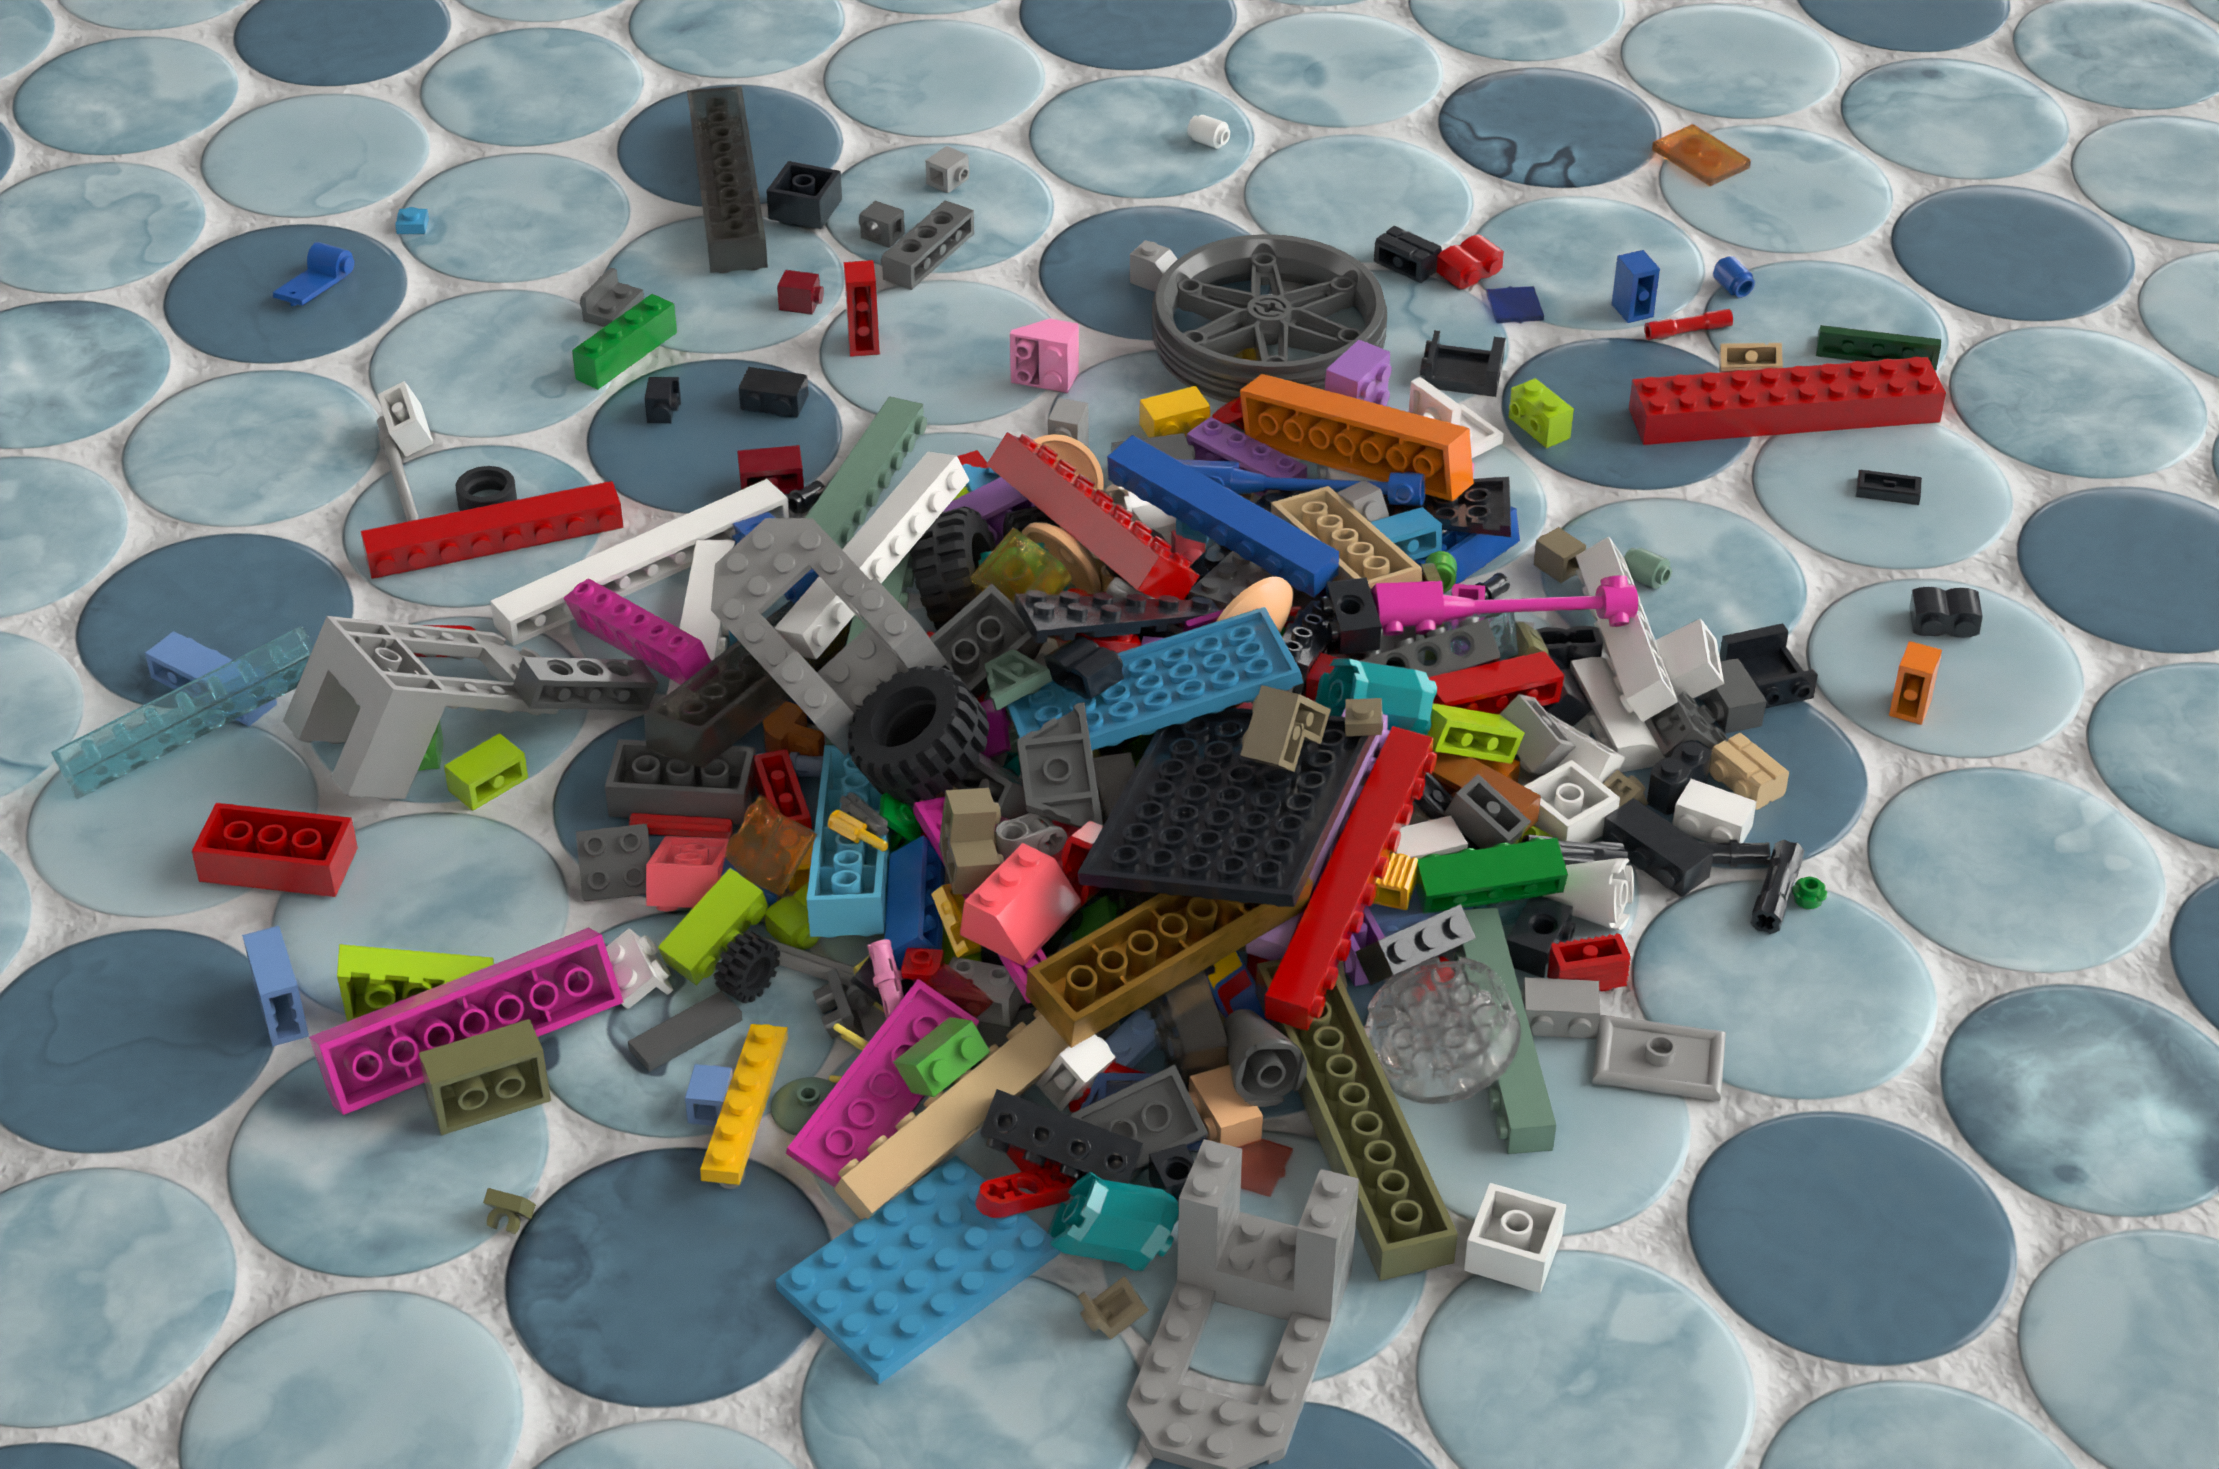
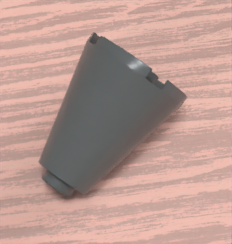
[1223,1009,1307,1107]

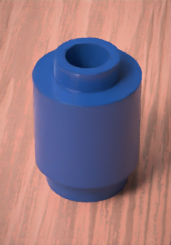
[1713,256,1755,298]

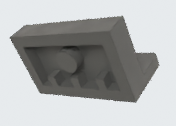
[580,268,644,327]

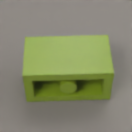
[444,733,528,811]

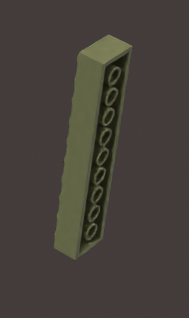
[1255,958,1458,1281]

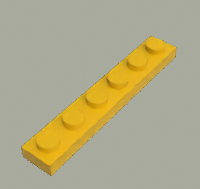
[700,1024,788,1185]

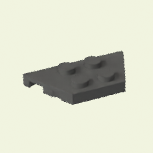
[1017,702,1103,828]

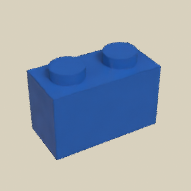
[1611,250,1660,323]

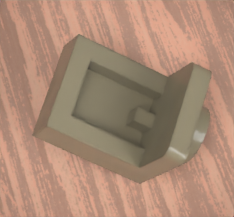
[1345,698,1383,736]
[1077,1276,1149,1339]

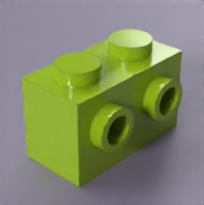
[1509,378,1574,448]

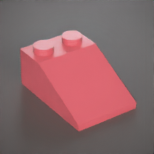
[646,836,735,912]

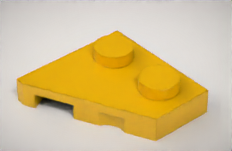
[931,884,981,958]

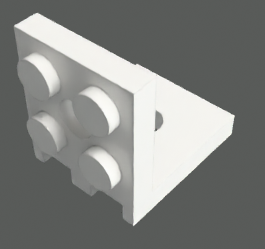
[1409,377,1504,458]

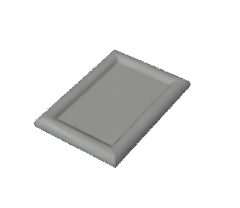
[1592,1015,1726,1101]

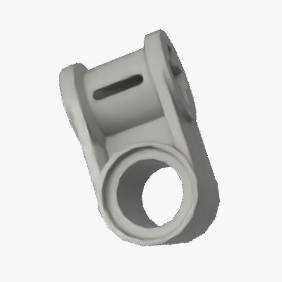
[996,813,1067,861]

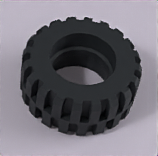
[910,506,999,631]
[848,666,989,803]

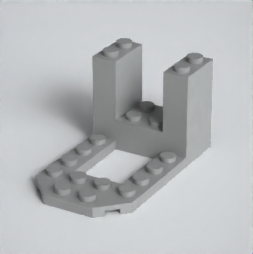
[711,518,947,756]
[283,616,559,800]
[1126,1139,1359,1469]

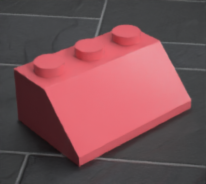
[960,843,1081,966]

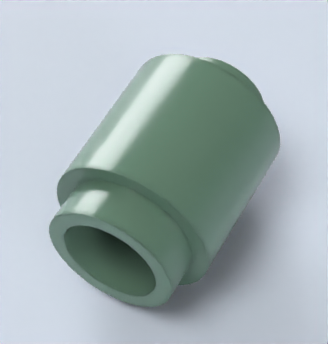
[1624,548,1672,589]

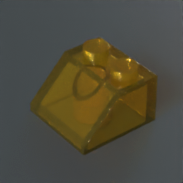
[970,527,1073,605]

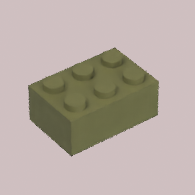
[419,1019,551,1136]

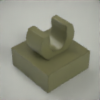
[483,1188,536,1234]

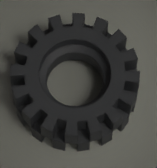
[714,931,780,1003]

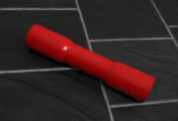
[1644,309,1733,340]

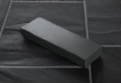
[628,991,743,1072]

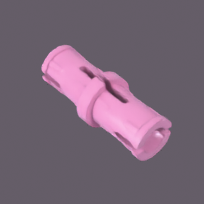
[867,939,904,1018]

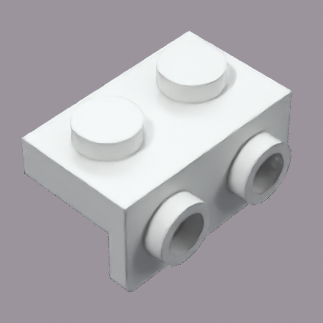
[606,928,673,1009]

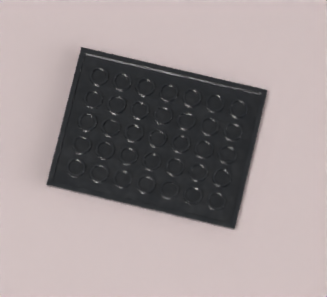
[1077,707,1376,907]

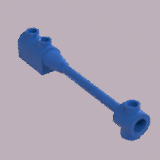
[1178,459,1426,506]

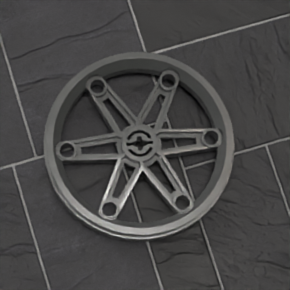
[1151,234,1387,403]

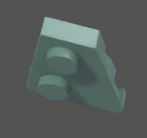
[985,649,1052,710]

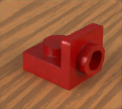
[901,948,945,992]

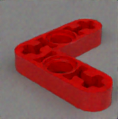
[975,1148,1076,1218]

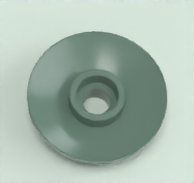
[771,1077,836,1136]

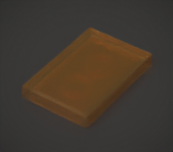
[1652,124,1751,186]

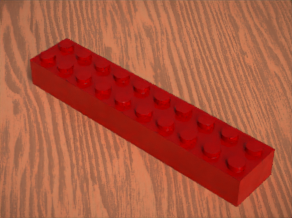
[1629,357,1946,445]

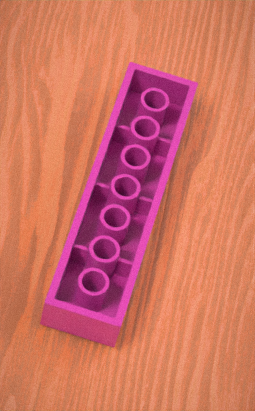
[309,927,624,1115]

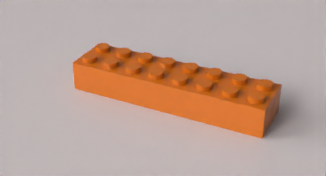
[1240,374,1474,501]

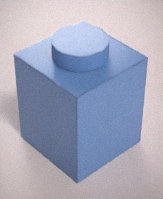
[685,1064,733,1126]

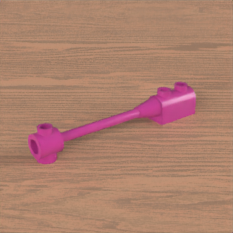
[1370,575,1638,636]

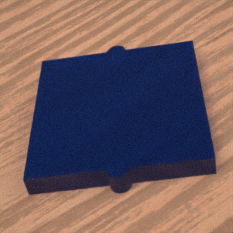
[1486,286,1544,324]

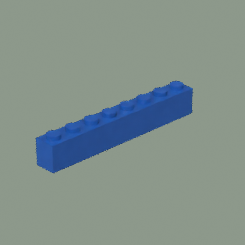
[1107,435,1339,597]

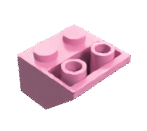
[1010,318,1079,393]

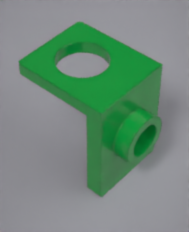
[879,793,921,854]

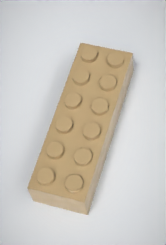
[1271,486,1422,589]

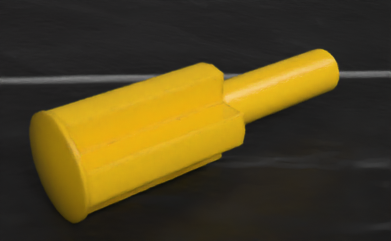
[828,810,889,852]

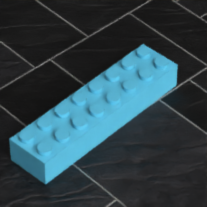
[807,745,892,938]

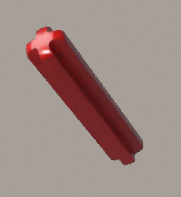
[629,813,733,839]

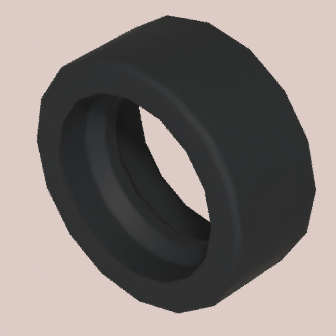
[455,466,517,511]

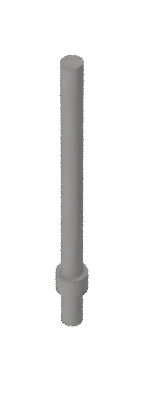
[377,416,419,522]

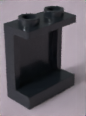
[1420,330,1506,397]
[1719,623,1818,709]

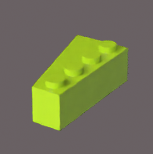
[337,944,495,1022]

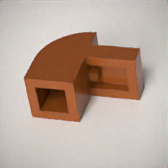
[763,698,825,756]

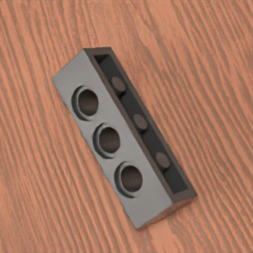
[881,200,974,290]
[1359,616,1501,677]
[513,657,658,710]

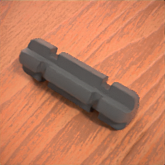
[840,792,889,838]

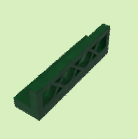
[1816,325,1941,370]

